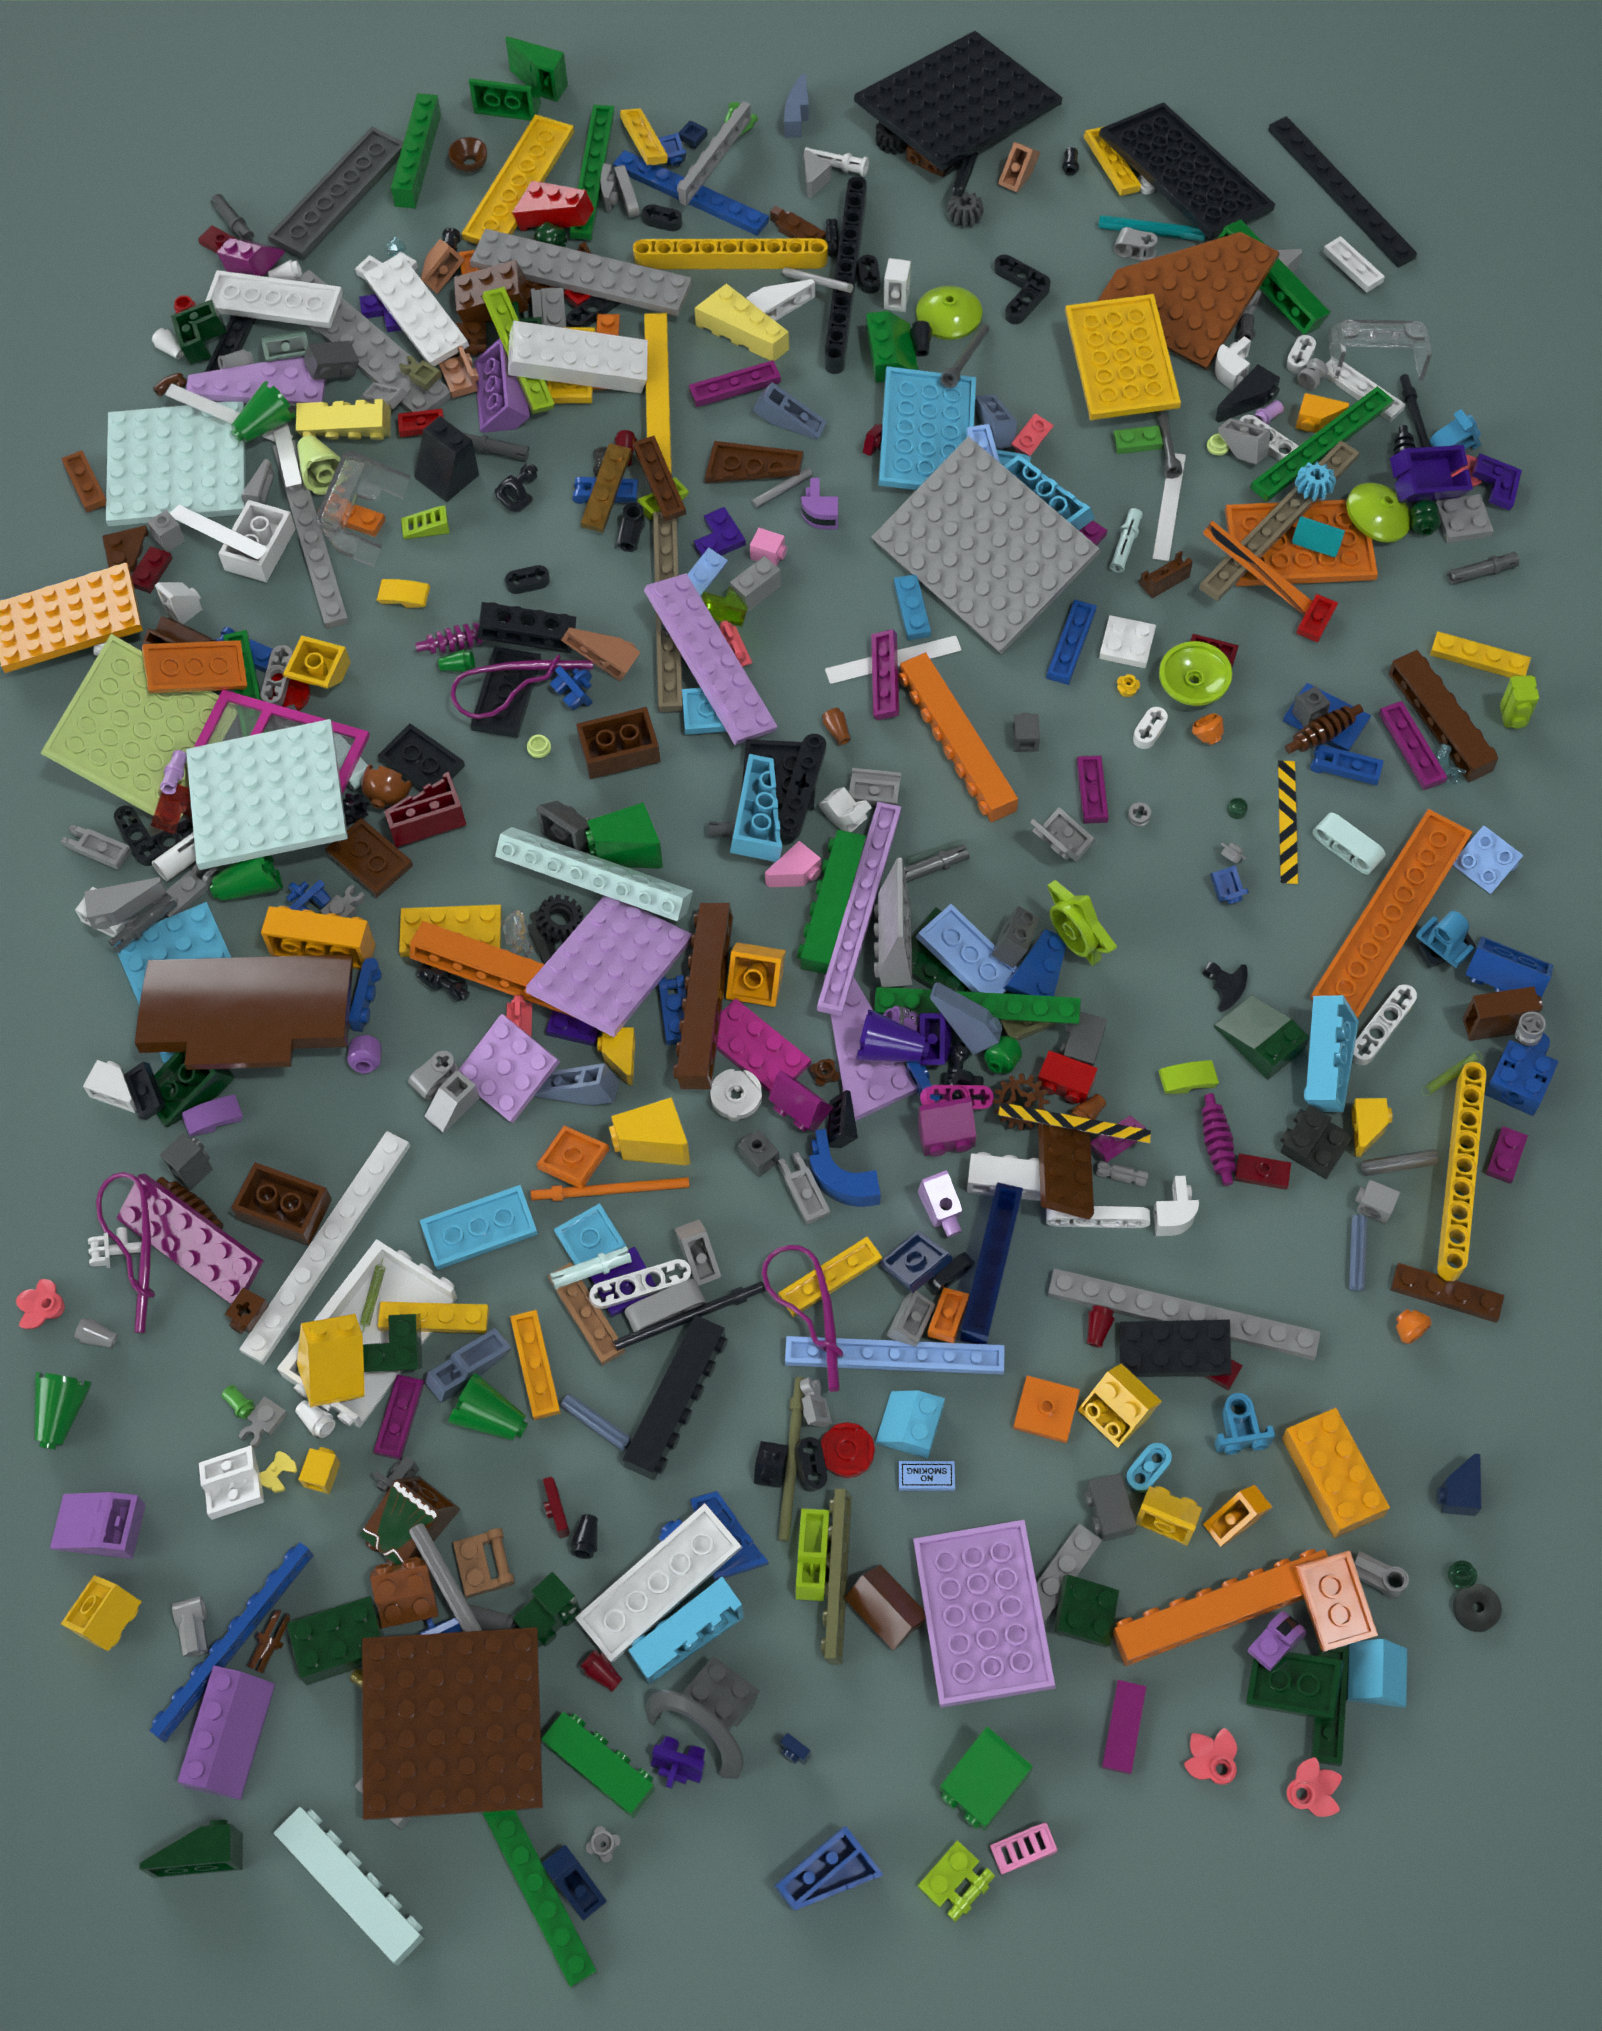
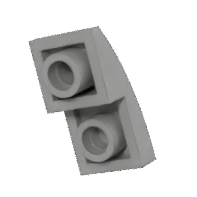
[601,164,618,213]

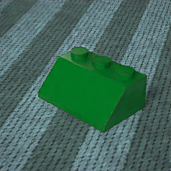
[469,78,541,121]
[866,311,919,383]

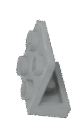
[1030,807,1096,862]

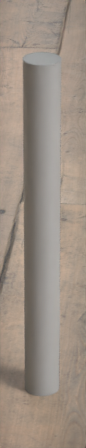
[782,267,853,293]

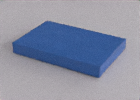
[1283,683,1371,751]

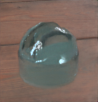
[386,238,406,257]

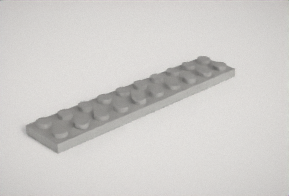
[470,229,692,316]
[294,270,452,412]

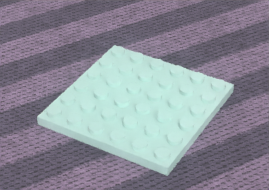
[106,401,246,526]
[186,719,348,870]

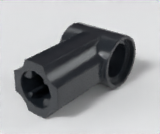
[617,502,645,552]

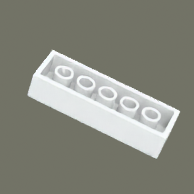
[508,321,648,393]

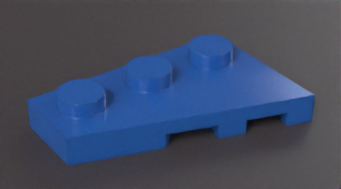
[1003,929,1066,996]
[690,1491,769,1581]

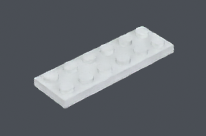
[363,253,469,366]
[205,270,343,328]
[575,1504,743,1663]

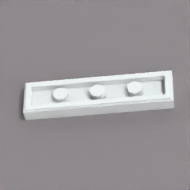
[1325,356,1406,422]

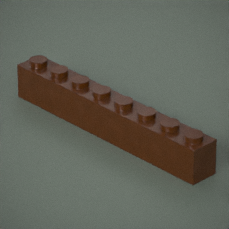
[673,903,733,1089]

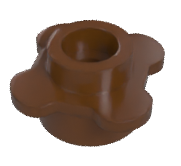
[810,1059,840,1086]

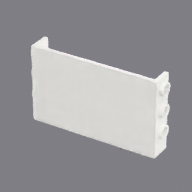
[277,1239,458,1428]

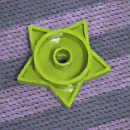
[1047,880,1117,966]

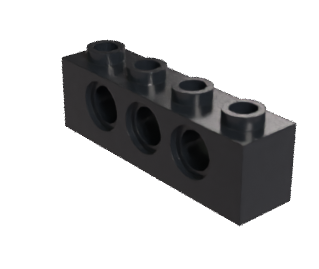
[477,602,576,653]

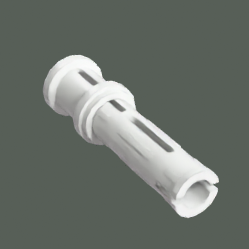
[803,147,869,177]

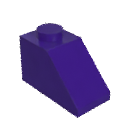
[919,1013,952,1065]

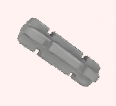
[1096,1161,1148,1187]

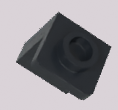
[754,1441,788,1488]

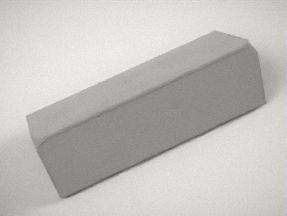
[886,1291,936,1346]

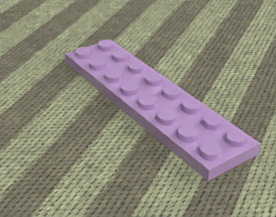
[644,573,778,745]

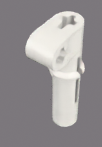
[152,832,196,881]

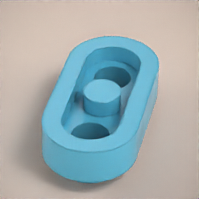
[1126,1443,1172,1493]

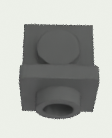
[373,1456,419,1494]

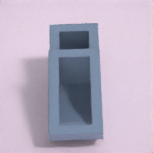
[784,74,809,138]
[425,1328,511,1403]

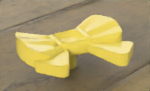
[260,1451,297,1493]

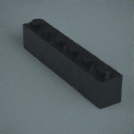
[622,1315,728,1480]

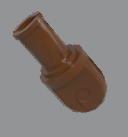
[247,1610,291,1674]

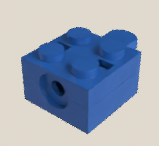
[1484,1033,1559,1116]

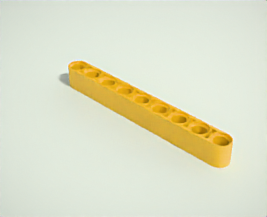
[633,238,828,270]
[644,313,672,475]
[1437,1062,1486,1282]

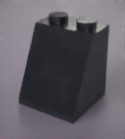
[414,416,479,502]

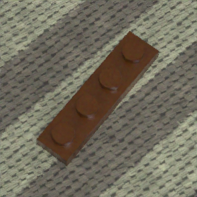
[633,436,686,521]
[1390,1263,1505,1323]

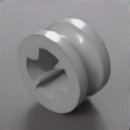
[1128,802,1151,826]

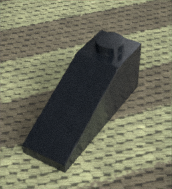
[1215,364,1280,422]

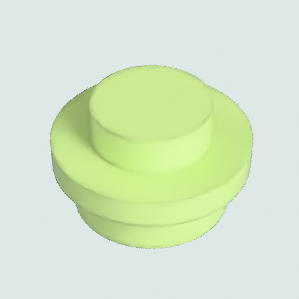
[1207,433,1229,456]
[527,735,551,758]

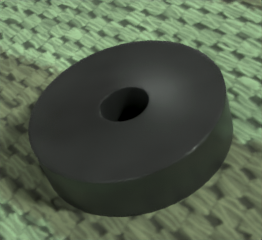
[1453,1584,1502,1632]

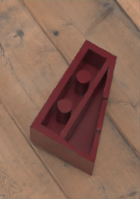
[384,771,467,847]

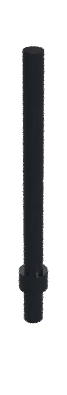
[1400,374,1431,447]
[613,1281,766,1351]

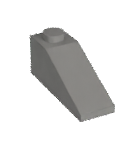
[84,877,166,929]

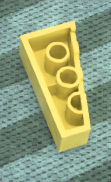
[694,284,789,361]
[296,399,391,440]

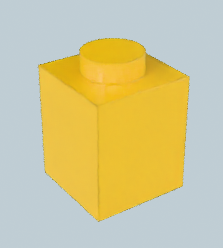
[298,1447,341,1494]

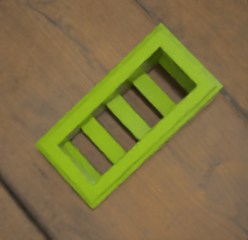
[401,505,450,539]

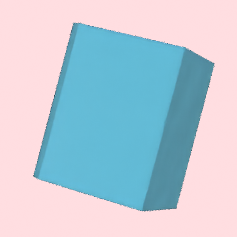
[1347,1639,1407,1708]

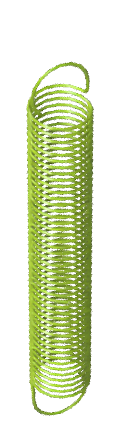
[1422,1051,1482,1096]
[360,1259,386,1333]

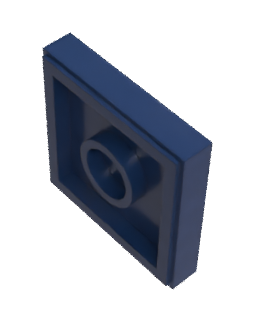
[878,1230,953,1293]

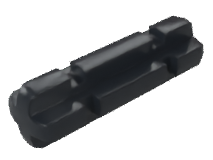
[826,218,839,257]

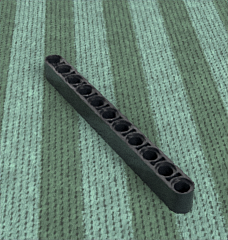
[825,176,867,374]

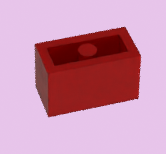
[1037,1050,1098,1104]

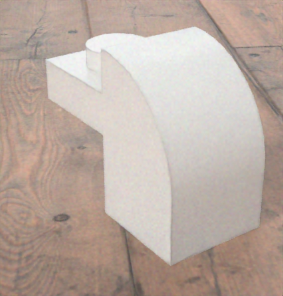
[1214,336,1251,391]
[817,787,872,832]
[1153,1176,1199,1236]

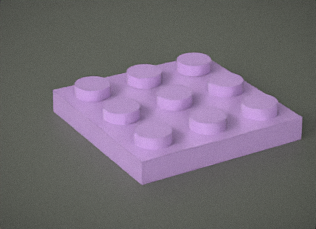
[459,1014,561,1123]

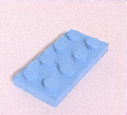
[916,904,1017,994]

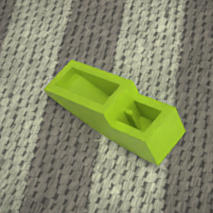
[796,1508,829,1601]

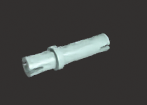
[1110,508,1143,573]
[550,1246,632,1290]

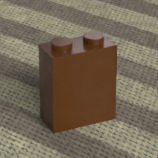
[1462,986,1543,1041]

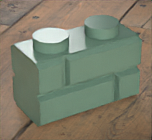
[261,330,309,362]

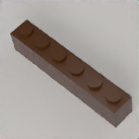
[1389,650,1498,783]

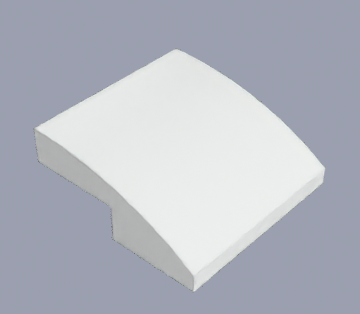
[199,1446,264,1520]

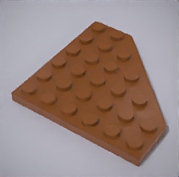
[1098,232,1279,370]

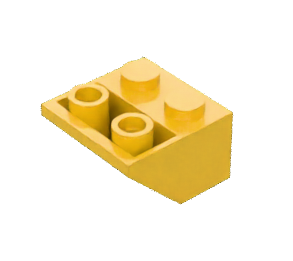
[1078,1363,1162,1448]

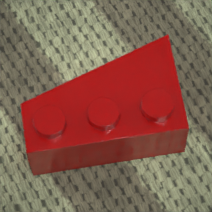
[512,181,594,231]

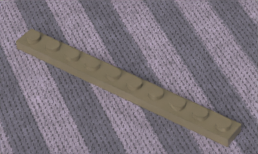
[1199,441,1360,601]
[653,512,683,712]

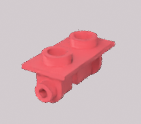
[1011,413,1054,457]
[719,621,752,667]
[506,996,533,1037]

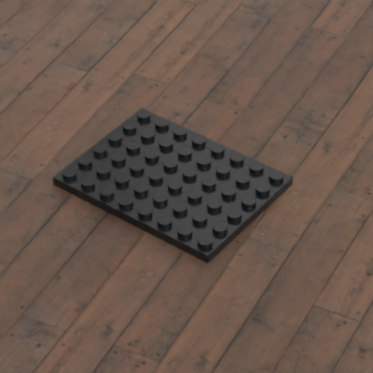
[854,31,1063,171]

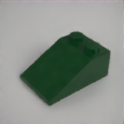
[1214,995,1310,1080]
[154,1052,235,1127]
[139,1820,243,1878]

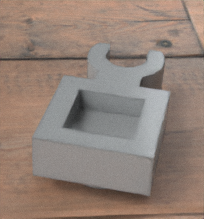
[320,885,365,918]
[800,1377,832,1428]
[239,1396,287,1449]

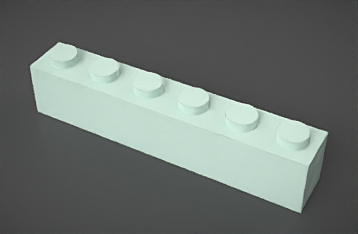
[274,1807,424,1966]

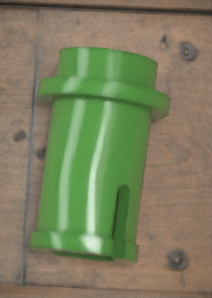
[221,1385,255,1419]

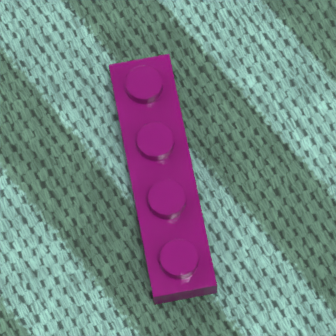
[689,360,781,407]
[871,629,899,720]
[1379,701,1448,790]

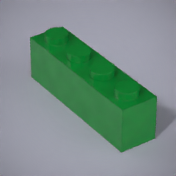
[541,1711,655,1818]

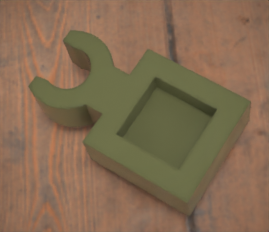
[399,356,441,390]

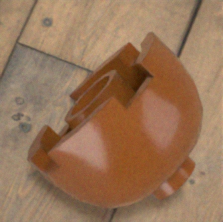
[361,764,412,810]

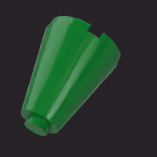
[231,381,296,443]
[209,855,283,901]
[34,1372,92,1450]
[448,1373,528,1441]

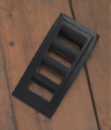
[827,1090,858,1148]

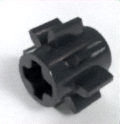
[343,793,369,823]

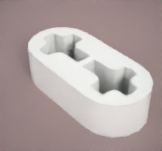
[1286,335,1316,374]
[1133,707,1168,749]

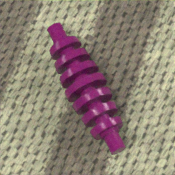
[415,623,489,654]
[1202,1093,1236,1186]

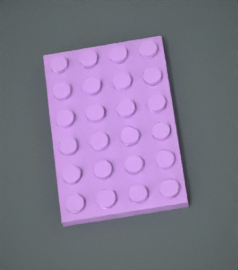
[526,895,692,1037]
[913,1520,1056,1708]

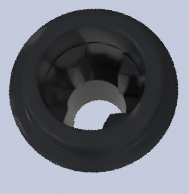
[910,321,932,356]
[570,1514,598,1559]

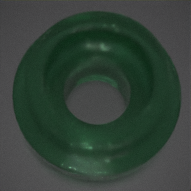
[1448,1560,1477,1589]

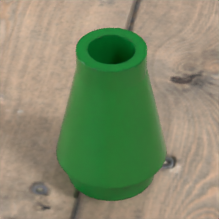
[438,649,475,672]

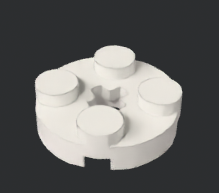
[710,1069,762,1122]

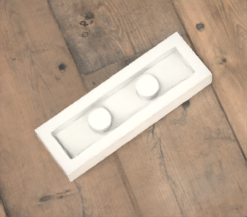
[1323,236,1385,293]

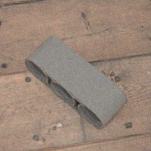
[624,1279,706,1332]

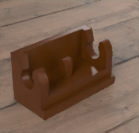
[1138,551,1193,599]

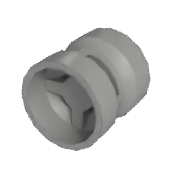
[1297,358,1329,391]
[1515,1011,1546,1046]

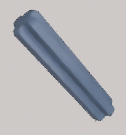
[1349,1215,1367,1292]
[561,1394,631,1451]

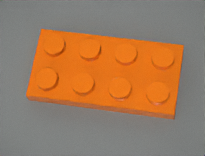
[142,640,247,693]

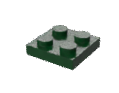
[1054,1574,1119,1648]

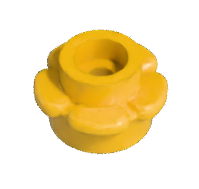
[1117,674,1140,697]

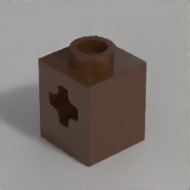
[225,1287,269,1334]

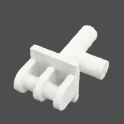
[88,1227,142,1268]

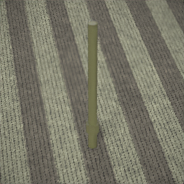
[778,1377,806,1542]

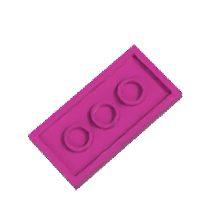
[717,998,811,1093]

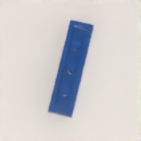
[1046,599,1097,685]

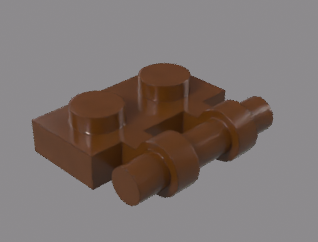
[451,321,487,357]

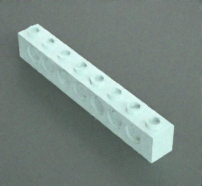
[495,827,693,921]

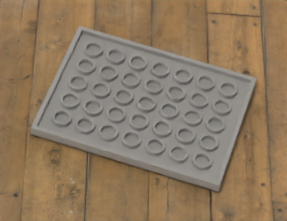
[871,436,1101,655]

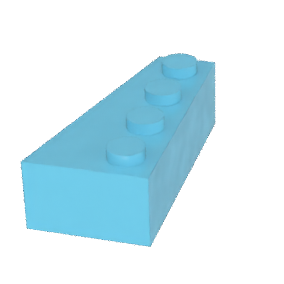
[1004,455,1095,530]
[730,754,782,862]
[1304,995,1359,1112]
[629,1577,744,1685]

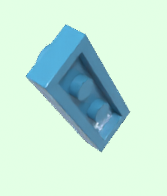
[894,574,931,640]

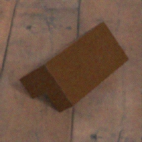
[143,616,217,644]
[844,1564,926,1650]

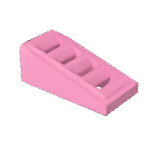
[990,1822,1057,1875]

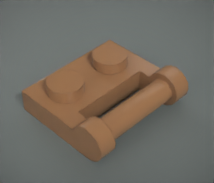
[453,1528,515,1598]

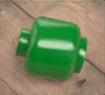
[984,1036,1022,1074]

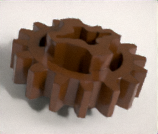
[993,1073,1050,1130]

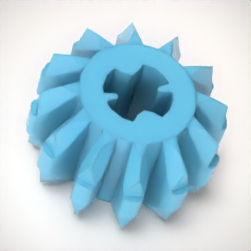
[1295,461,1336,502]

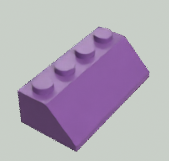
[474,338,529,433]
[177,1665,275,1800]

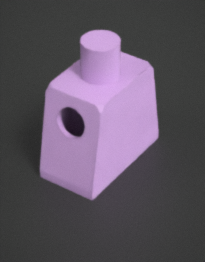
[917,1170,962,1238]

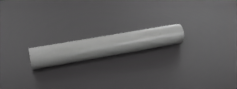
[751,468,813,508]

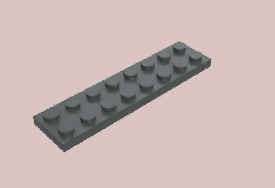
[268,127,403,259]

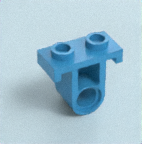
[1430,409,1482,450]
[1416,911,1474,968]
[1214,1393,1275,1455]

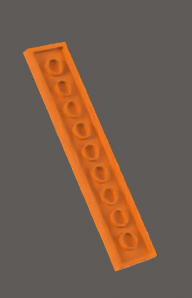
[1310,809,1473,1018]

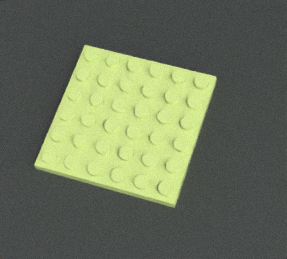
[41,634,239,826]

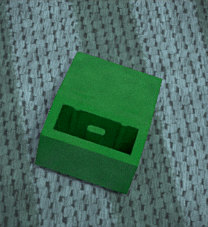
[505,36,568,102]

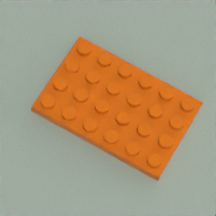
[1225,500,1378,586]

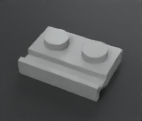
[531,288,566,328]
[849,768,901,806]

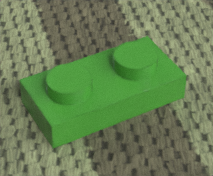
[1113,425,1163,454]

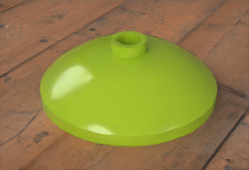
[916,286,982,340]
[1346,483,1412,543]
[1159,641,1232,706]

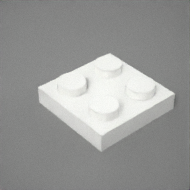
[1099,615,1156,669]

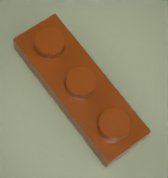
[61,450,107,513]

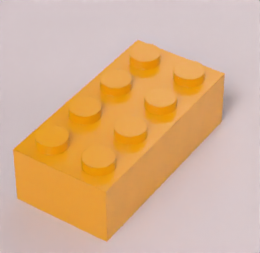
[261,906,376,970]
[1281,1408,1390,1538]

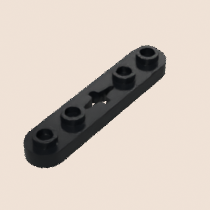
[778,734,826,841]

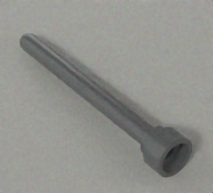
[940,324,989,388]
[1157,410,1183,479]

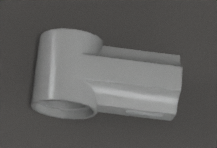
[1354,1551,1409,1599]
[172,1596,209,1658]

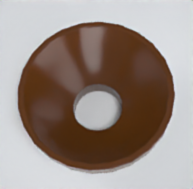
[448,137,487,172]

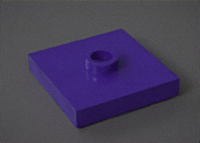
[590,1247,656,1318]

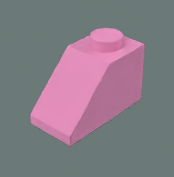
[765,841,821,887]

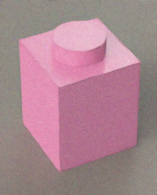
[750,528,787,566]

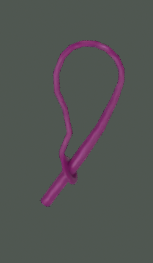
[451,654,593,719]
[96,1172,155,1333]
[762,1245,843,1392]

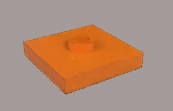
[537,1125,609,1189]
[1013,1375,1080,1444]

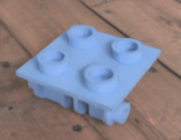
[1453,825,1524,894]

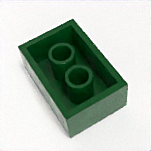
[287,1596,384,1685]

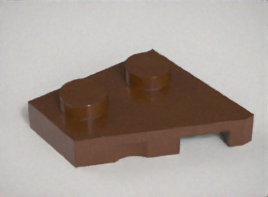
[102,525,149,573]

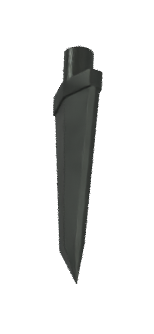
[526,911,556,964]

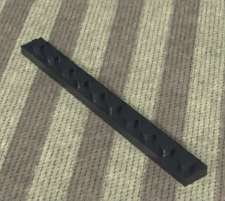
[1268,116,1417,268]

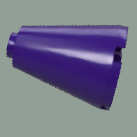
[857,1009,930,1062]

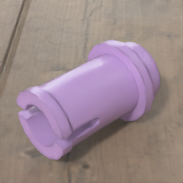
[1255,400,1284,425]

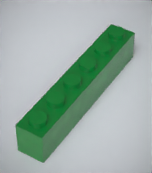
[391,93,441,209]
[1217,220,1331,335]
[797,829,866,975]

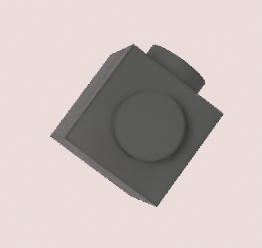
[739,1130,779,1177]

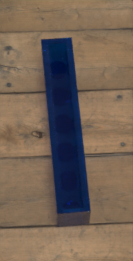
[960,1182,1023,1344]

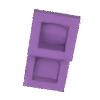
[182,1094,243,1137]

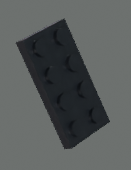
[470,646,542,738]
[1120,1319,1232,1377]

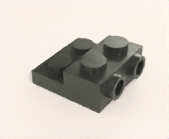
[1280,1105,1354,1179]

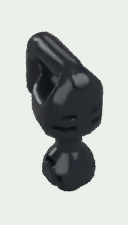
[494,463,538,512]
[416,963,470,1002]
[945,1042,984,1100]

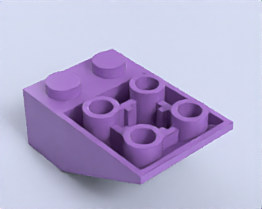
[50,1492,146,1559]

